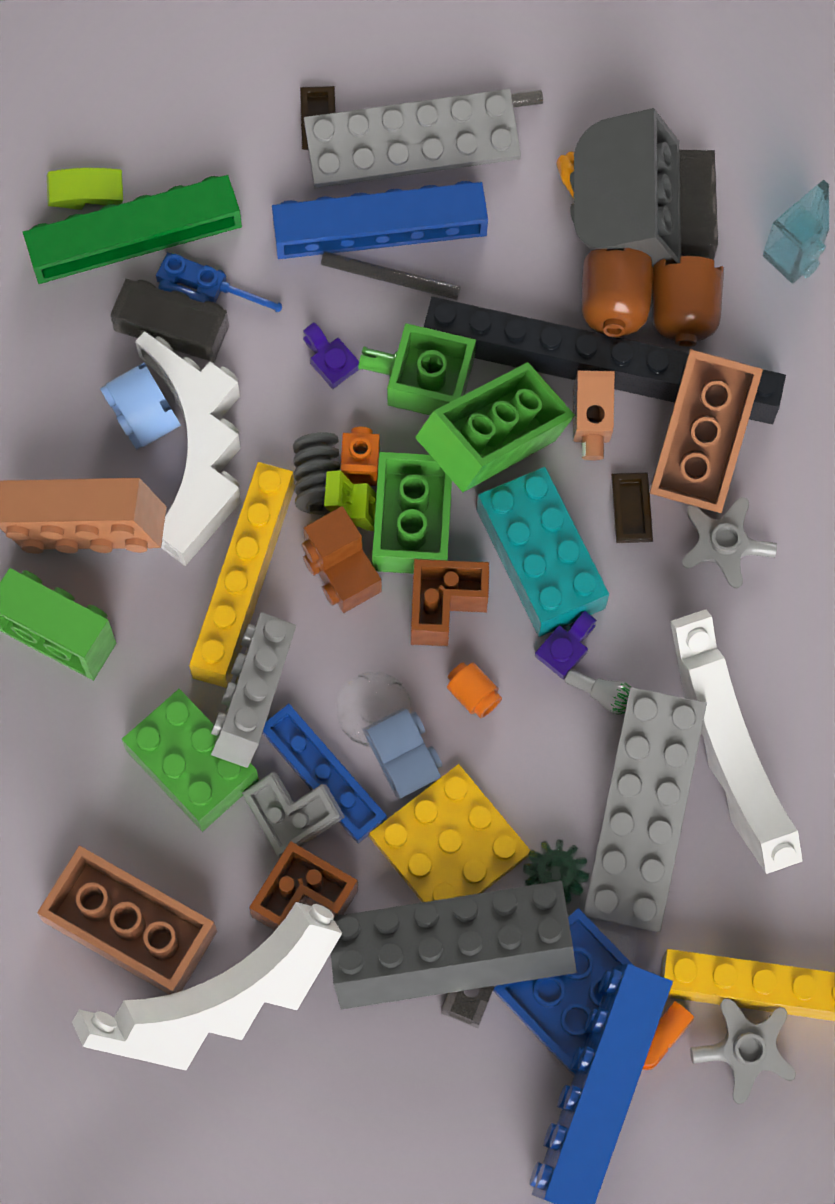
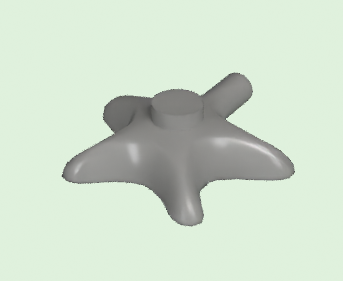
[682,497,777,588]
[690,998,796,1104]

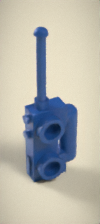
[156,252,282,312]

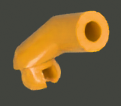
[556,151,574,199]

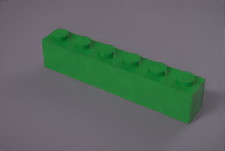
[22,175,242,284]

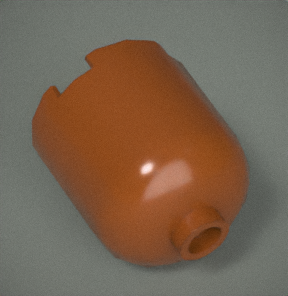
[581,248,654,337]
[652,256,724,347]

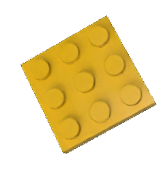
[369,764,532,902]

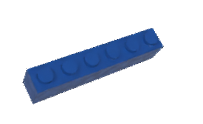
[272,181,488,259]

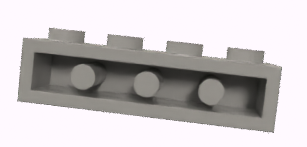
[211,612,296,768]

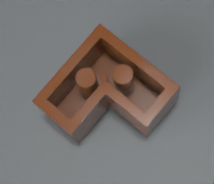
[301,506,382,613]
[411,559,490,646]
[249,841,358,931]

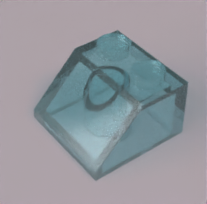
[763,180,829,284]

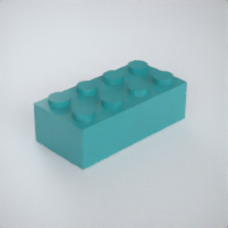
[476,467,609,637]

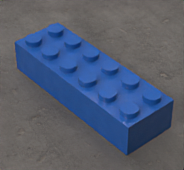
[529,963,673,1204]

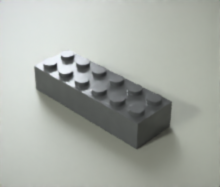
[331,881,577,1010]

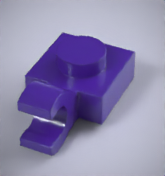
[303,322,360,389]
[535,611,597,680]

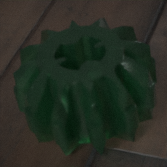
[523,839,589,905]

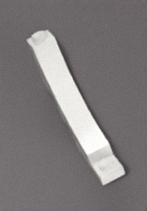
[670,609,802,874]
[72,902,342,1070]

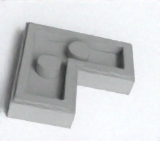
[242,772,345,858]

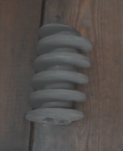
[293,432,340,515]

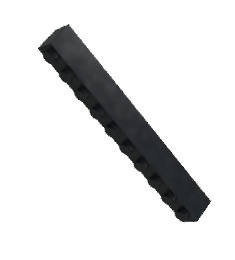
[424,296,786,425]

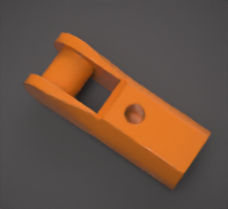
[643,1001,694,1070]

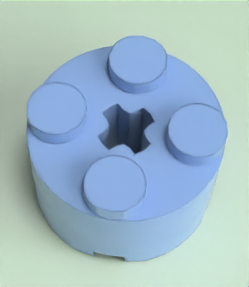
[100,362,181,450]

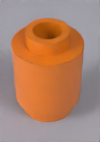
[447,662,502,719]

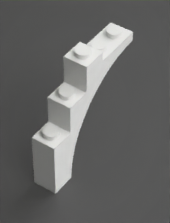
[135,331,241,566]

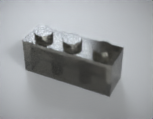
[680,150,718,260]
[110,278,229,363]

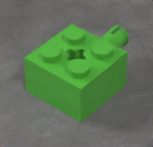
[359,323,476,415]

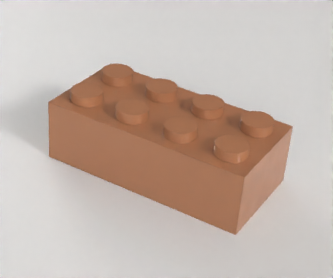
[650,349,763,513]
[0,478,167,554]
[37,845,217,994]

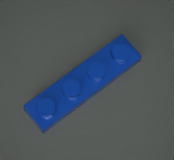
[262,704,387,844]

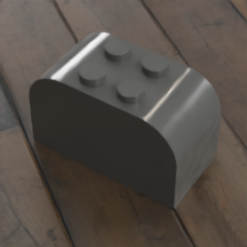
[570,108,681,267]

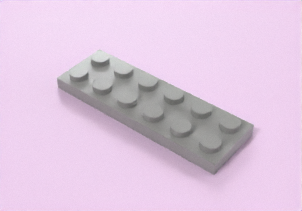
[304,89,521,188]
[584,687,707,932]

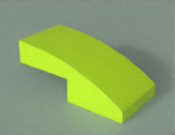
[46,168,123,210]
[324,470,376,531]

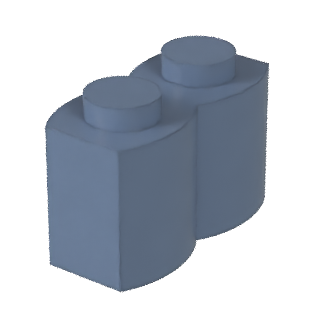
[362,708,442,799]

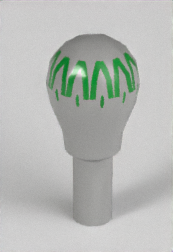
[565,669,632,715]

